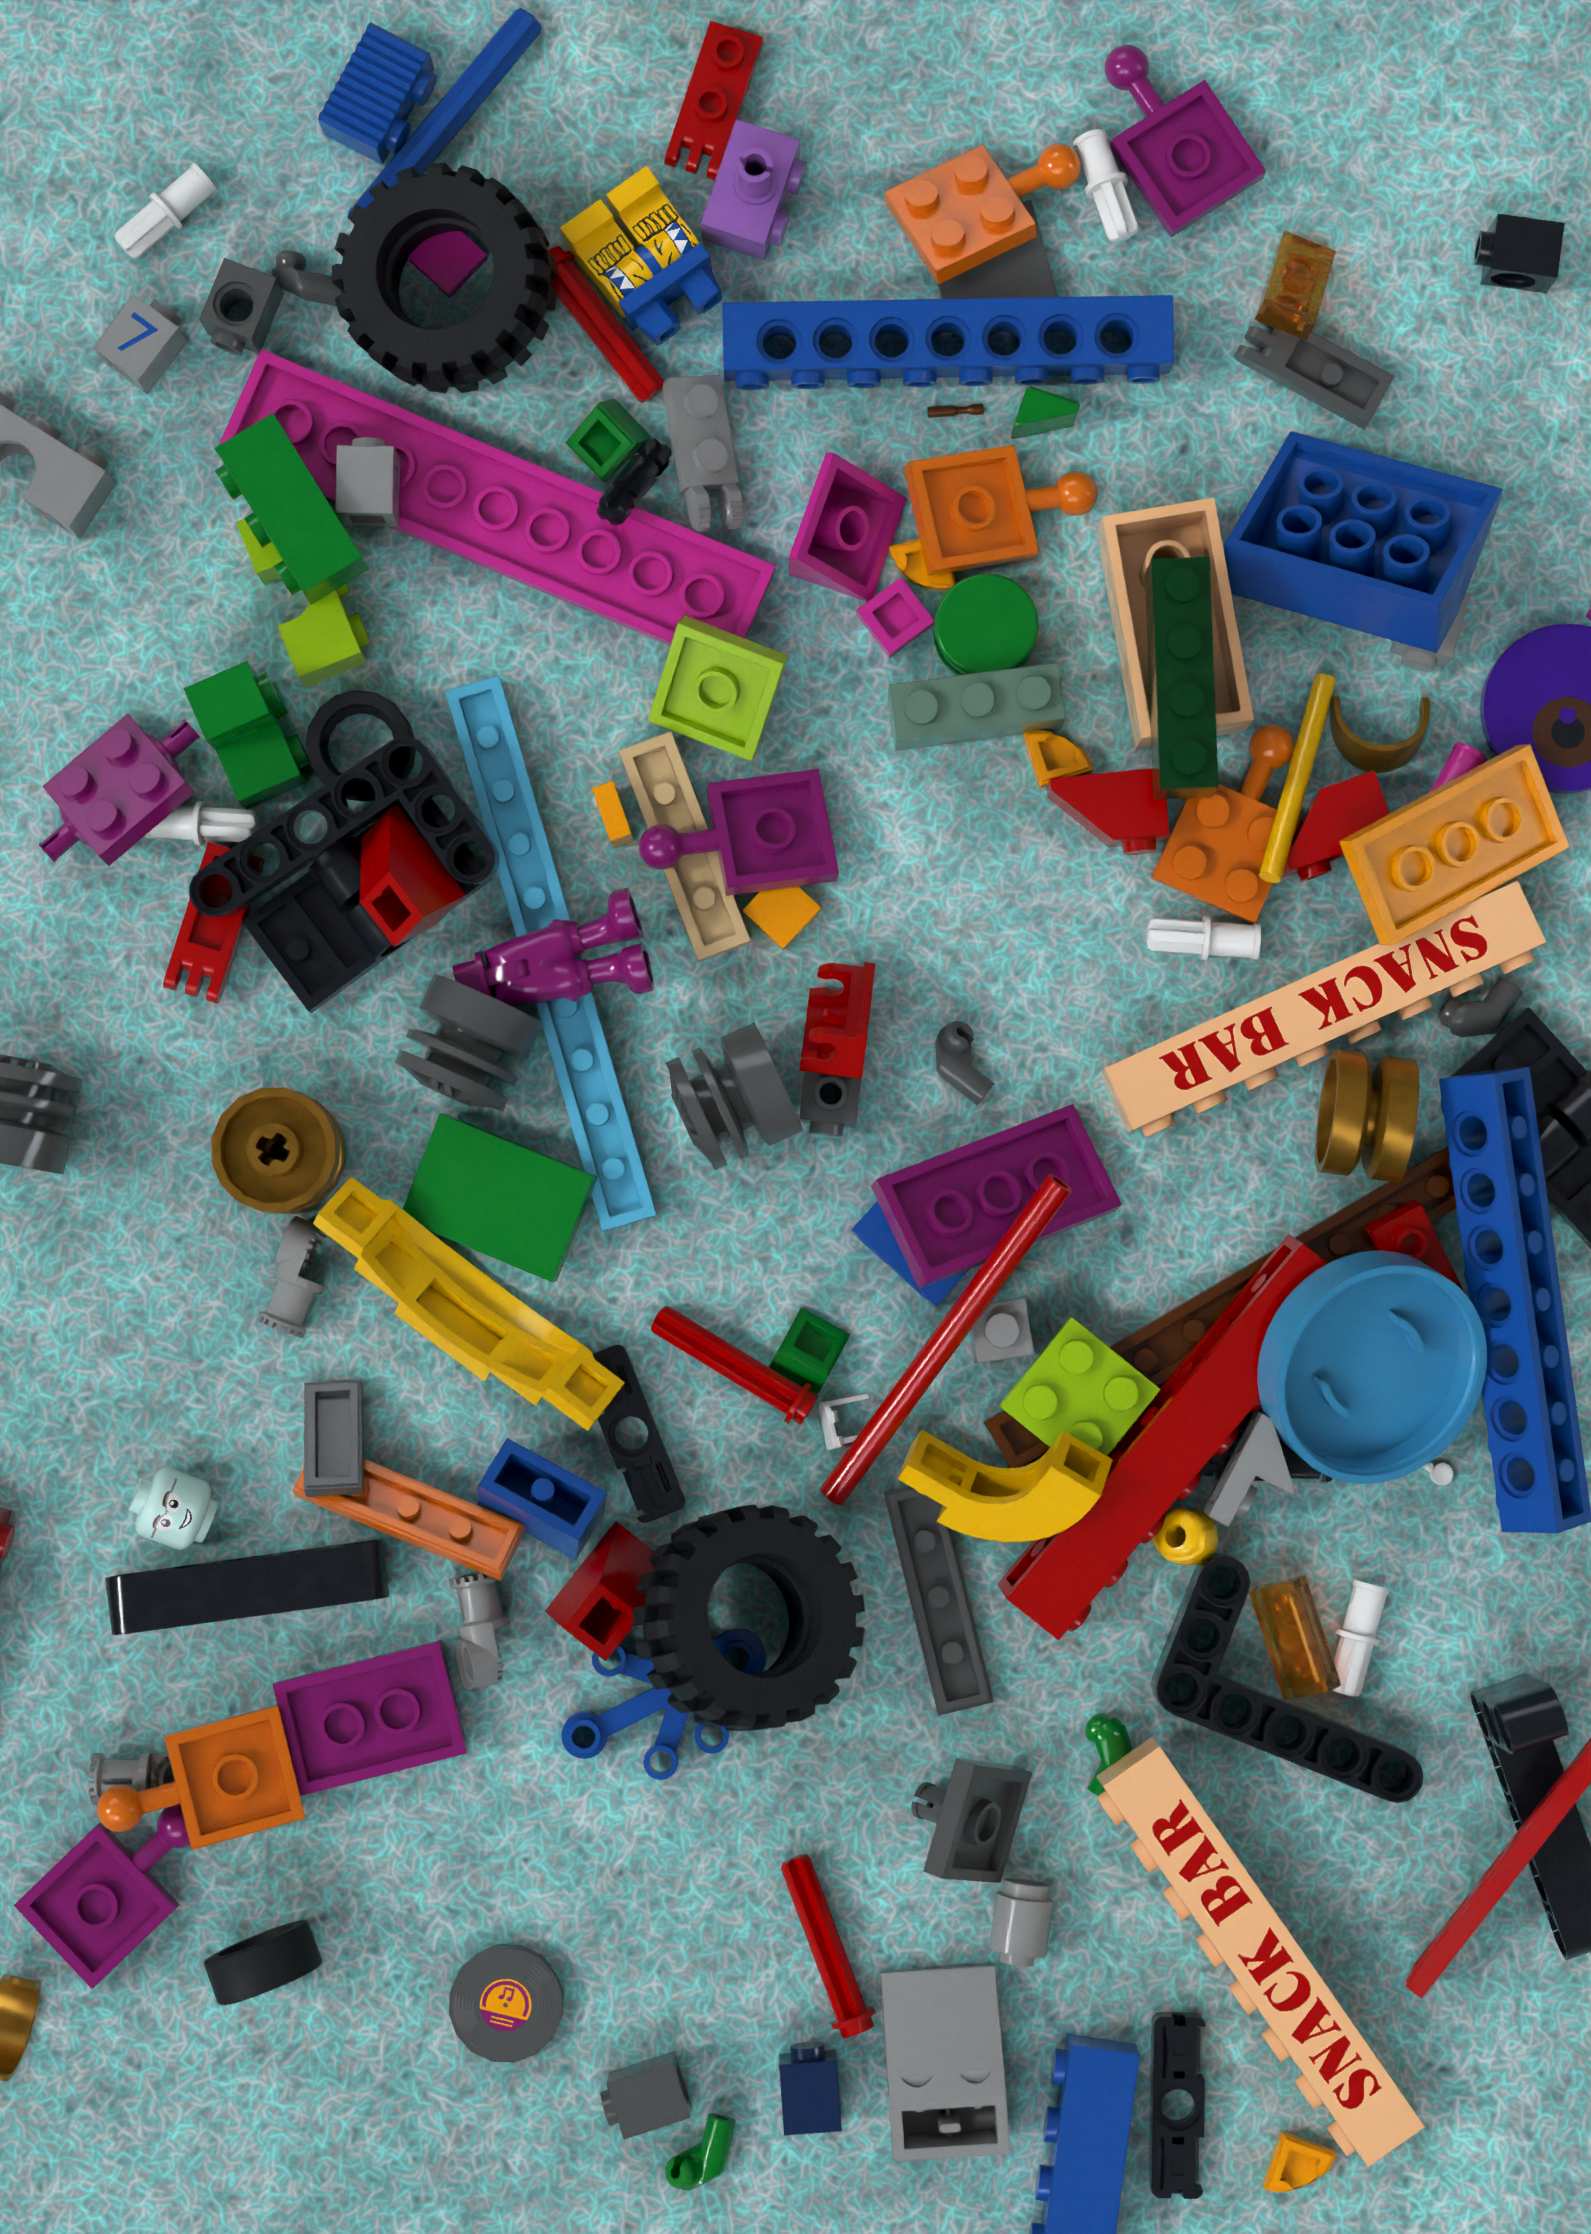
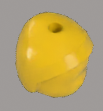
[1153,1507,1218,1566]

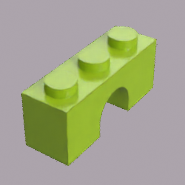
[236,519,371,687]

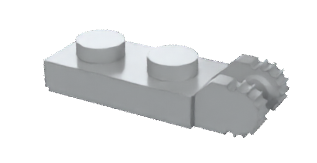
[662,374,744,532]

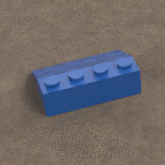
[1224,431,1503,653]

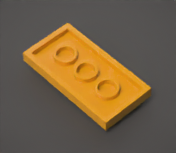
[1339,744,1570,945]

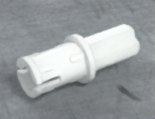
[1073,129,1139,242]
[114,163,217,259]
[145,801,259,846]
[1146,915,1261,961]
[1328,1580,1390,1696]

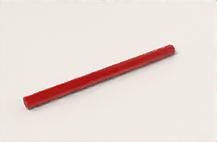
[820,1174,1072,1505]

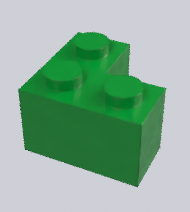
[183,661,310,809]

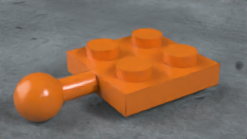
[885,144,1081,285]
[904,445,1098,576]
[1151,724,1301,924]
[97,1705,305,1850]

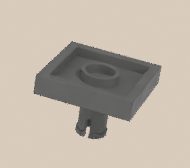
[911,1758,1032,1883]

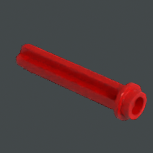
[548,245,665,403]
[651,1306,819,1425]
[781,1854,876,2038]

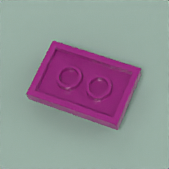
[272,1640,469,1796]

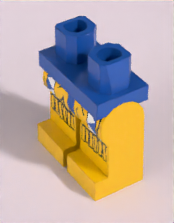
[560,165,722,346]

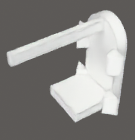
[819,1393,869,1451]

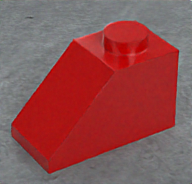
[1046,768,1170,855]

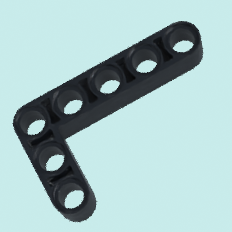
[189,737,499,917]
[1151,1553,1424,1803]
[1470,1673,1591,1960]

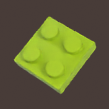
[648,615,789,761]
[998,1317,1161,1456]

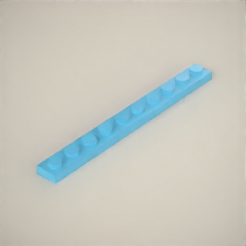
[445,675,658,1232]

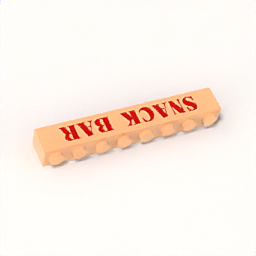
[1100,880,1546,1138]
[1096,1737,1425,2167]

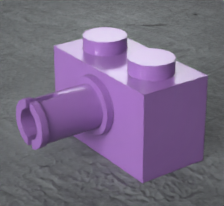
[701,119,807,261]

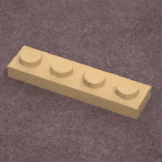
[619,731,751,963]

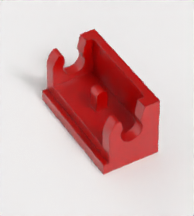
[799,962,876,1079]

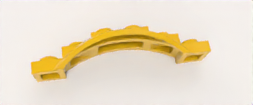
[313,1176,625,1431]

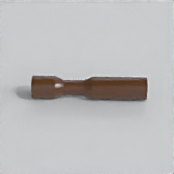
[927,404,983,418]

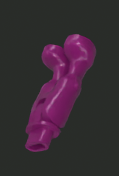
[452,888,655,1006]

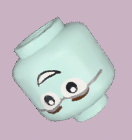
[128,1467,218,1550]

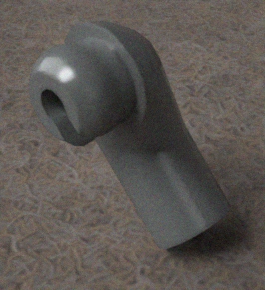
[272,250,341,306]
[935,1021,994,1106]

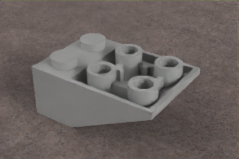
[880,1964,1010,2162]

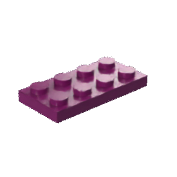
[871,1104,1122,1289]

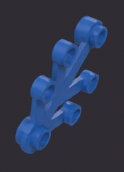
[562,1628,766,1780]

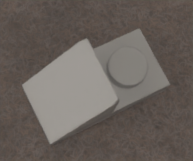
[1202,1411,1296,1527]

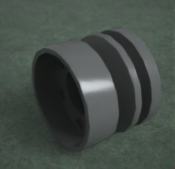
[394,974,543,1112]
[666,1023,803,1171]
[0,1055,82,1175]

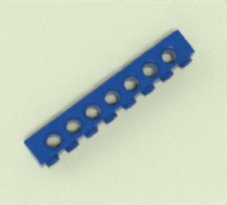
[722,295,1174,390]
[1439,1067,1591,1533]

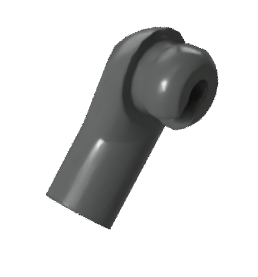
[1439,977,1523,1037]

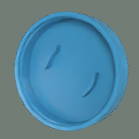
[1257,1251,1487,1484]

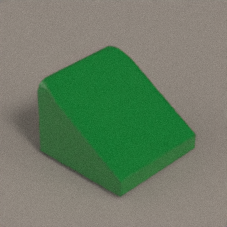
[1011,386,1080,439]
[565,399,652,482]
[769,1308,851,1394]

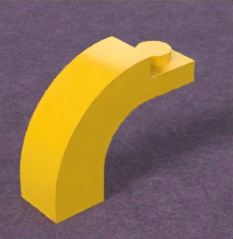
[898,1430,1113,1542]

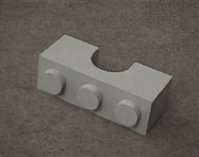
[0,392,116,539]

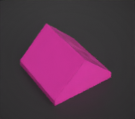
[789,452,907,602]

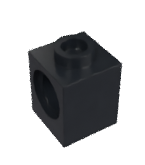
[1474,214,1565,293]

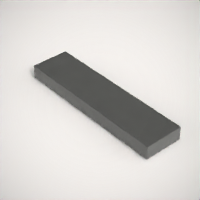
[883,1486,994,1716]

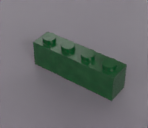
[1145,557,1218,800]

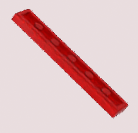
[1405,1738,1591,1999]

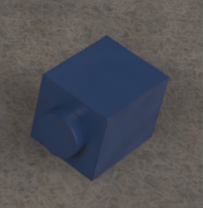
[779,2042,842,2136]

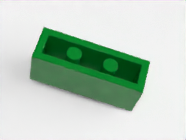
[214,413,369,605]

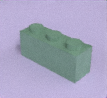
[888,663,1066,751]

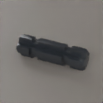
[597,438,672,526]

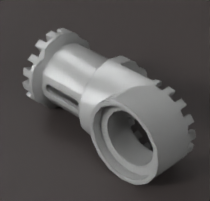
[256,1216,325,1338]
[449,1572,510,1690]
[88,1753,171,1805]

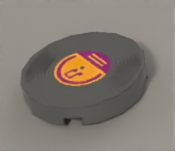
[449,1944,564,2063]

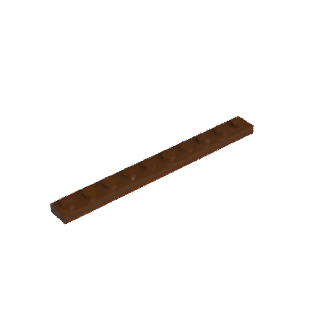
[983,1146,1457,1468]

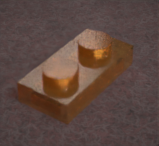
[1255,230,1336,341]
[1249,1575,1341,1700]

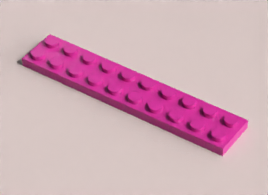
[218,349,776,646]

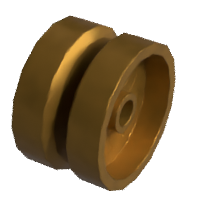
[1315,1049,1419,1183]
[211,1087,346,1214]

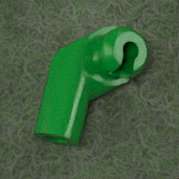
[1085,1713,1133,1796]
[665,2113,736,2190]

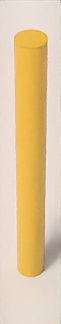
[1259,673,1336,883]

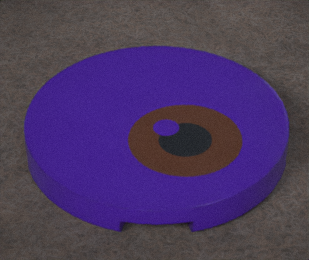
[1480,624,1591,794]

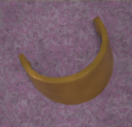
[1330,696,1430,773]
[0,1974,40,2081]

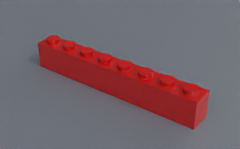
[997,1234,1327,1641]

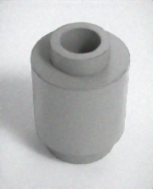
[989,1878,1053,1967]

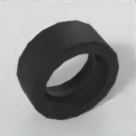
[305,690,416,802]
[204,1920,322,2005]

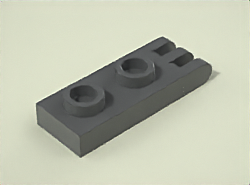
[1234,307,1395,430]

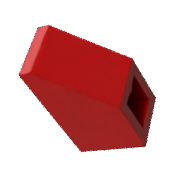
[1282,770,1390,882]
[360,805,466,947]
[545,1521,655,1661]

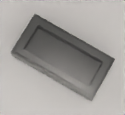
[304,1380,364,1497]

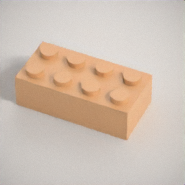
[1097,498,1254,750]

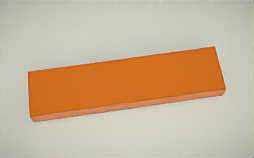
[293,1459,525,1581]

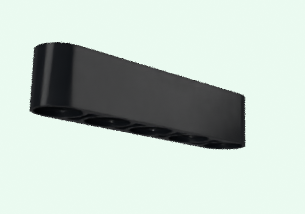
[105,1539,389,1635]

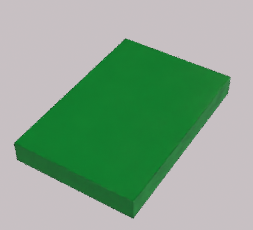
[403,1113,598,1282]

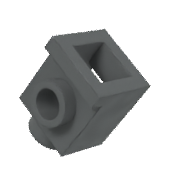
[799,1072,861,1137]

